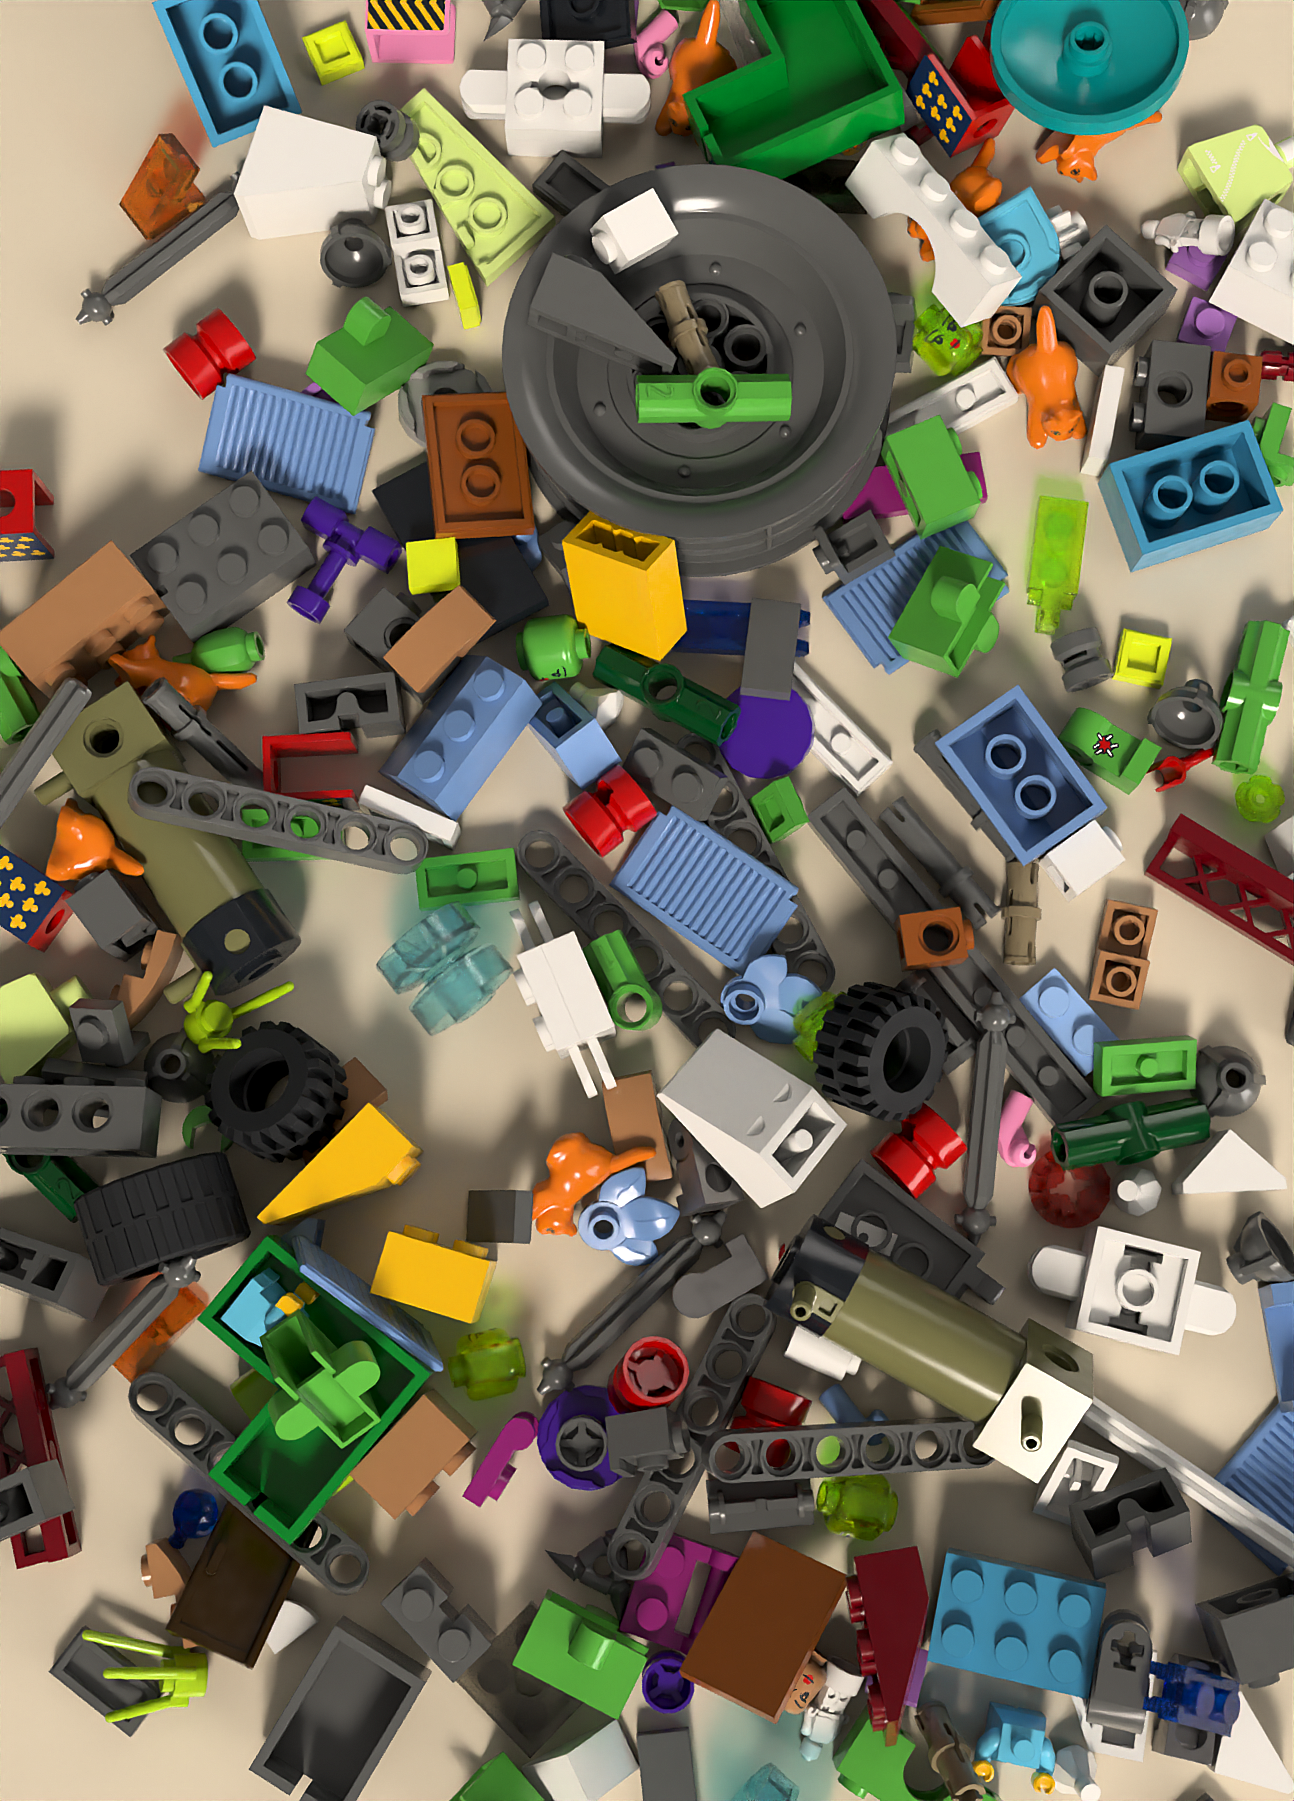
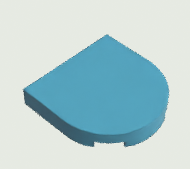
[978,186,1061,306]

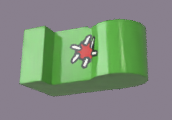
[1058,707,1162,795]

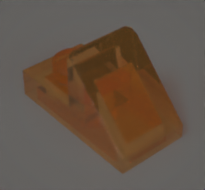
[119,133,206,240]
[112,1286,207,1384]

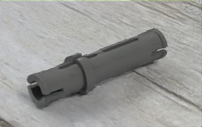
[141,677,264,791]
[913,729,1016,863]
[879,796,1001,931]

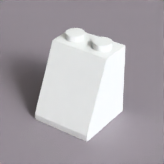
[234,105,391,240]

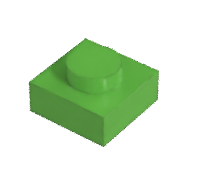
[748,776,810,844]

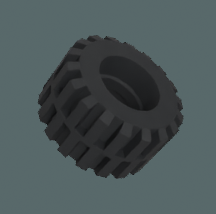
[813,982,948,1122]
[204,1021,348,1163]

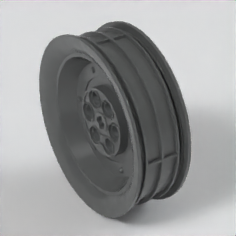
[502,164,897,577]

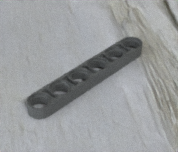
[677,733,836,996]
[127,767,428,874]
[517,830,736,1049]
[607,1293,777,1581]
[128,1372,370,1596]
[701,1417,995,1483]

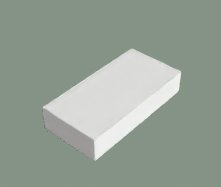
[1080,365,1125,477]
[358,785,462,851]

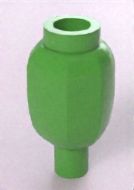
[172,627,265,674]

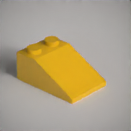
[257,1102,424,1226]

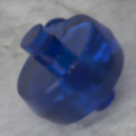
[168,1488,218,1549]

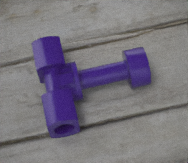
[286,496,403,624]

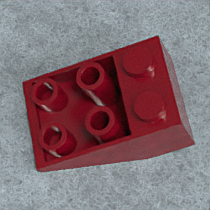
[845,1546,929,1747]

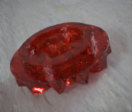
[1028,1150,1111,1228]

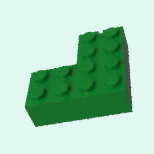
[682,0,905,179]
[197,1235,435,1545]

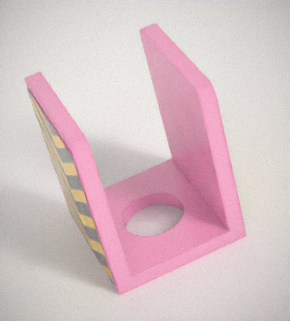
[365,0,456,64]

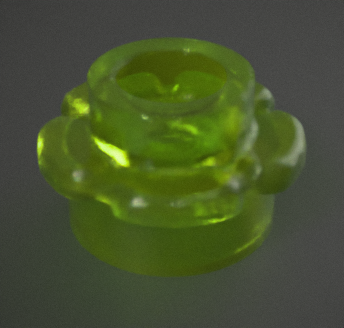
[1235,775,1285,823]

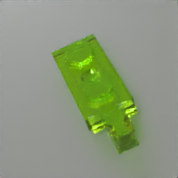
[1026,495,1089,635]

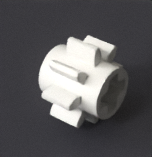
[1045,205,1090,270]

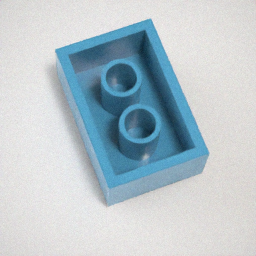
[152,0,302,148]
[1098,420,1283,573]
[927,1547,1107,1699]

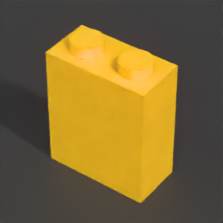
[562,511,687,661]

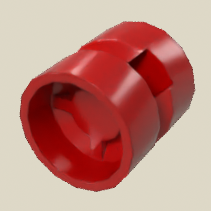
[163,307,256,400]
[562,765,657,858]
[869,1102,967,1199]
[607,1336,689,1414]
[723,1376,812,1468]

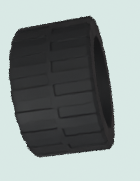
[74,1152,251,1287]

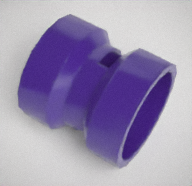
[642,1650,695,1714]

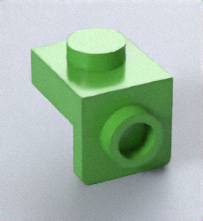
[1251,402,1294,487]

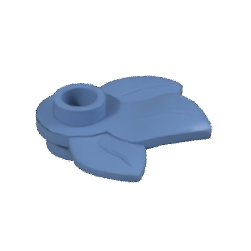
[720,954,822,1044]
[578,1167,680,1266]

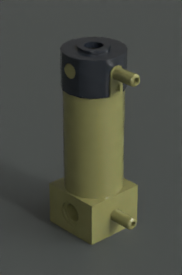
[34,681,301,1004]
[763,1214,1093,1483]

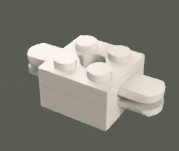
[459,39,651,158]
[509,900,617,1098]
[1027,1226,1236,1355]

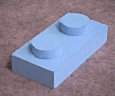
[1019,968,1119,1077]

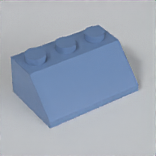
[378,654,542,822]
[935,685,1107,866]

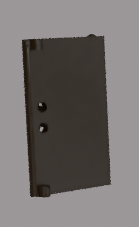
[165,1492,319,1670]

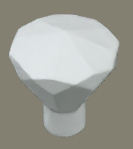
[568,682,624,731]
[1111,1165,1162,1216]
[1052,1744,1101,1801]

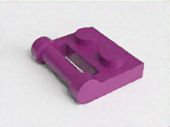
[462,1411,539,1507]
[619,1533,739,1655]

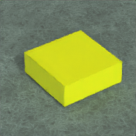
[302,20,365,86]
[447,262,482,330]
[406,537,460,595]
[1112,628,1172,689]

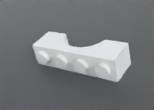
[845,133,1022,328]

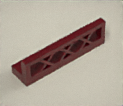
[856,0,968,147]
[1144,813,1294,966]
[0,1347,82,1569]

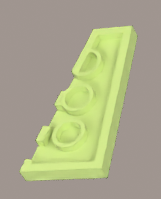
[400,88,556,287]

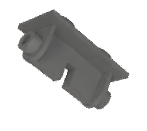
[895,969,980,1075]
[706,1478,814,1534]

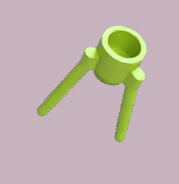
[183,971,294,1053]
[82,1630,208,1723]

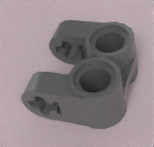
[1085,1609,1153,1734]

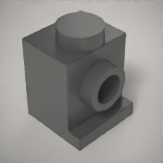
[605,1407,690,1478]

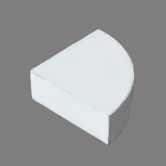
[266,1599,320,1654]

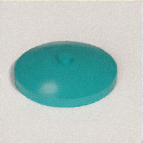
[989,0,1189,135]

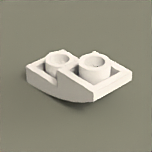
[385,199,450,307]

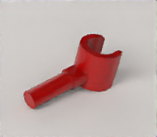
[1147,748,1214,792]

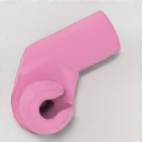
[633,10,678,79]
[998,1090,1037,1167]

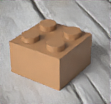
[349,1389,478,1520]

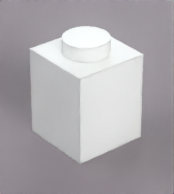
[590,188,679,274]
[1039,820,1126,902]

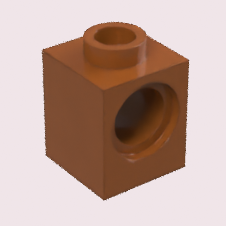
[1205,351,1263,423]
[894,907,974,972]

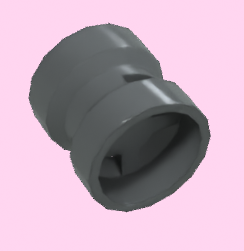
[356,100,420,162]
[1050,627,1114,692]
[555,1414,608,1472]

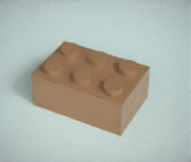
[0,540,170,700]

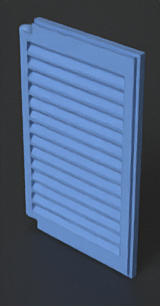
[198,373,376,514]
[822,521,1009,675]
[609,805,799,976]
[291,1235,444,1372]
[1206,1403,1294,1577]

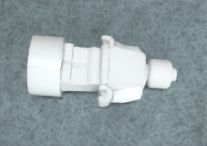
[1141,211,1235,256]
[799,1655,864,1761]

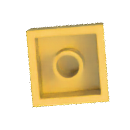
[370,1224,497,1324]

